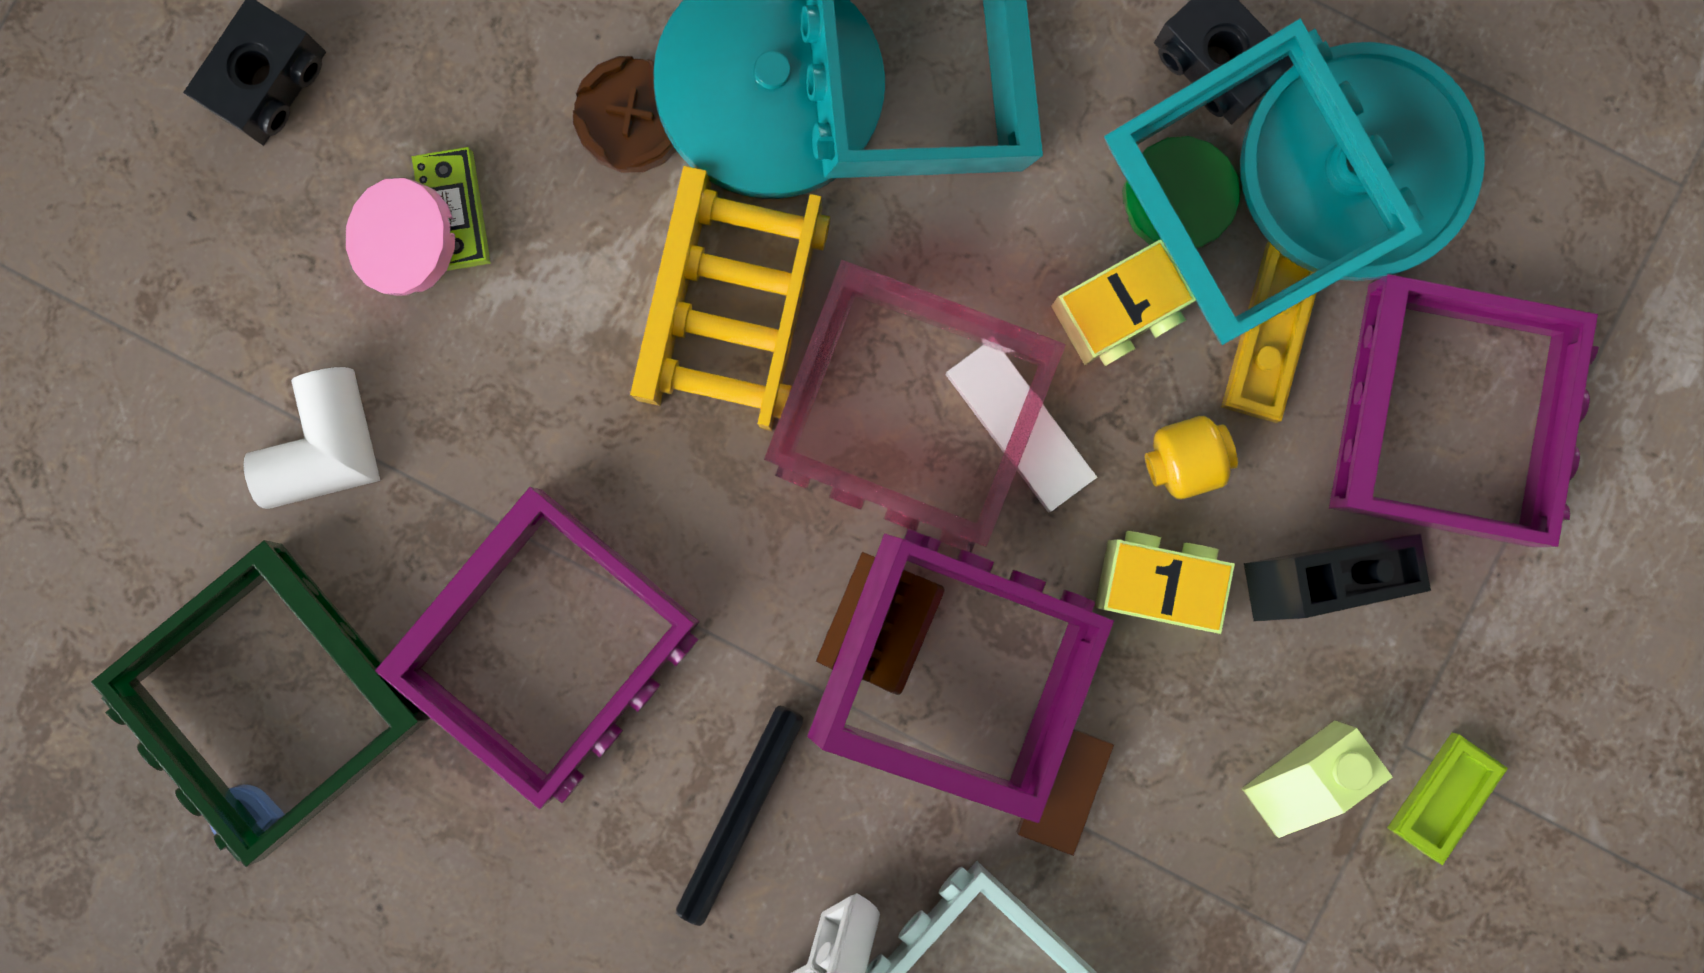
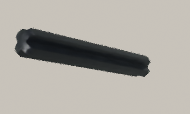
[676,706,803,926]

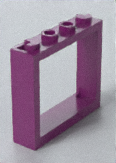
[1329,274,1599,547]
[375,487,700,810]
[807,529,1114,823]

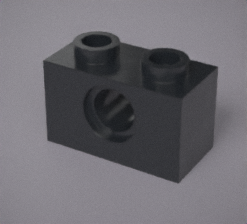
[183,0,326,146]
[1154,0,1294,125]

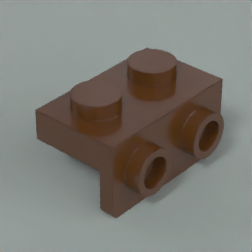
[816,552,945,695]

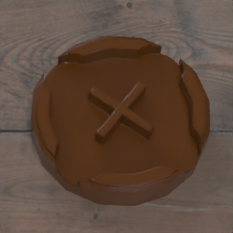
[573,56,676,173]

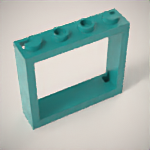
[801,0,1043,179]
[1104,18,1424,345]

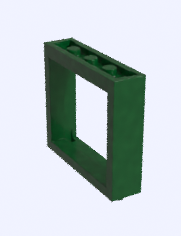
[91,540,430,867]

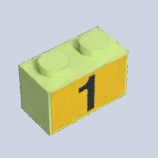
[1051,239,1196,366]
[1095,531,1235,634]

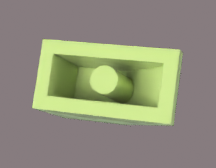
[1242,720,1393,838]

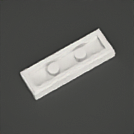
[945,338,1097,513]

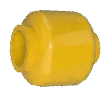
[1145,416,1238,499]

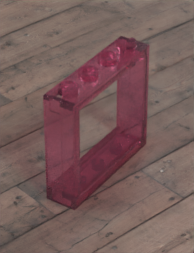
[764,260,1066,553]

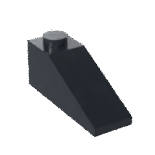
[1244,534,1431,621]

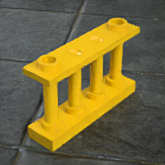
[630,166,831,431]

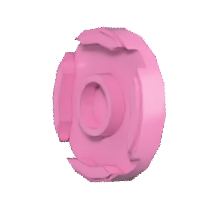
[346,178,455,296]

